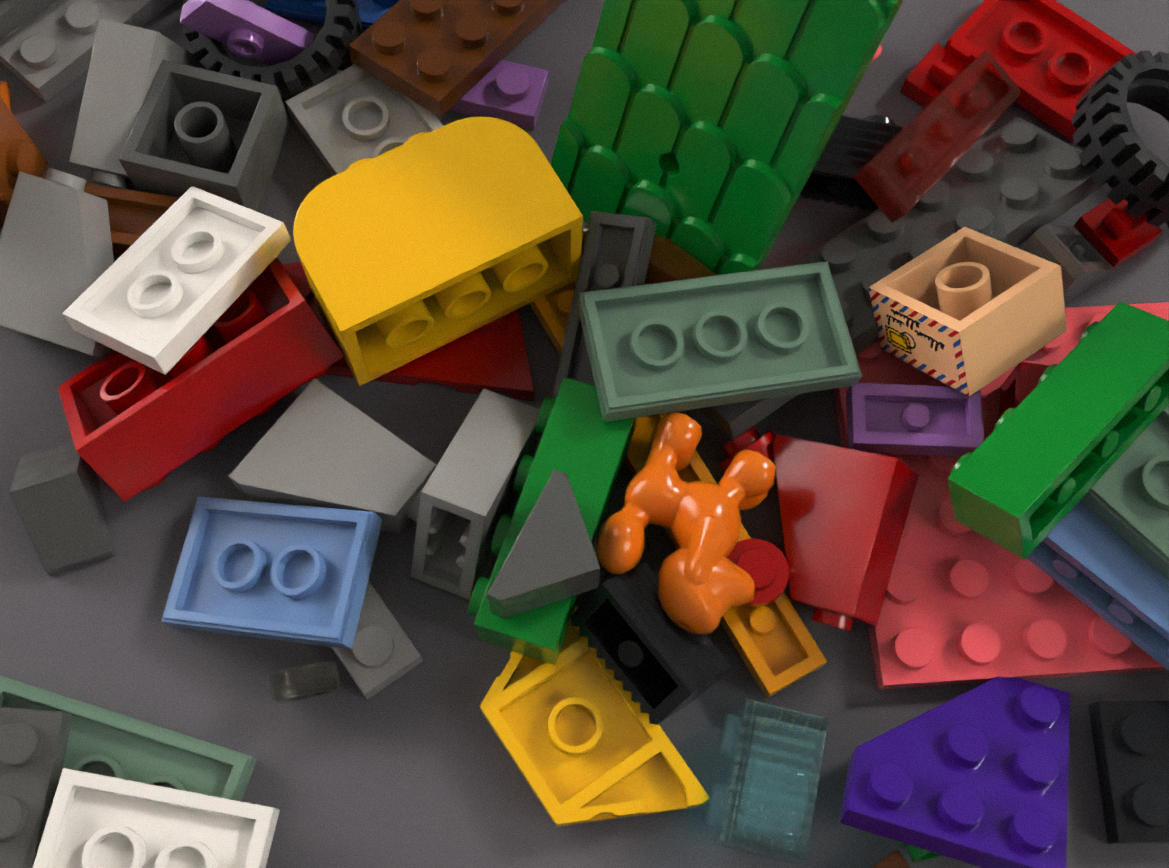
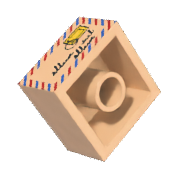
[868,227,1067,397]

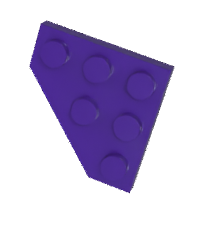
[840,676,1070,868]

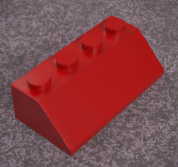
[58,257,344,502]

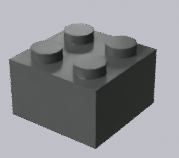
[119,60,291,211]

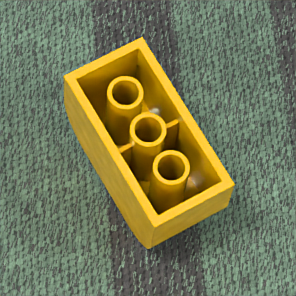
[293,117,583,386]

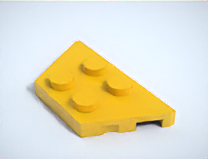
[480,605,710,827]

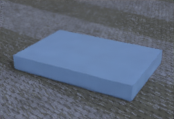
[161,496,383,649]

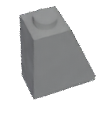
[69,18,200,189]
[0,167,114,357]
[229,378,437,535]
[410,389,540,600]

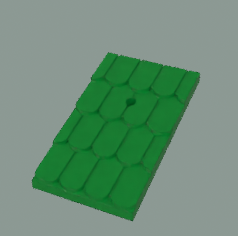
[550,0,903,275]

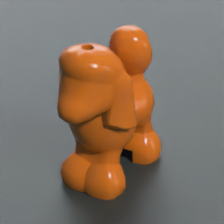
[595,412,776,635]

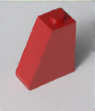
[773,434,919,632]

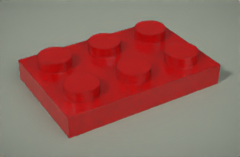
[945,0,1137,148]

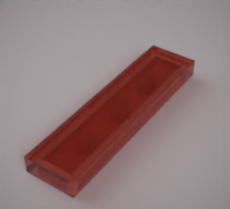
[853,49,1022,223]

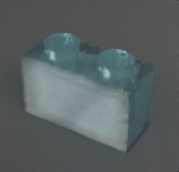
[705,699,829,864]

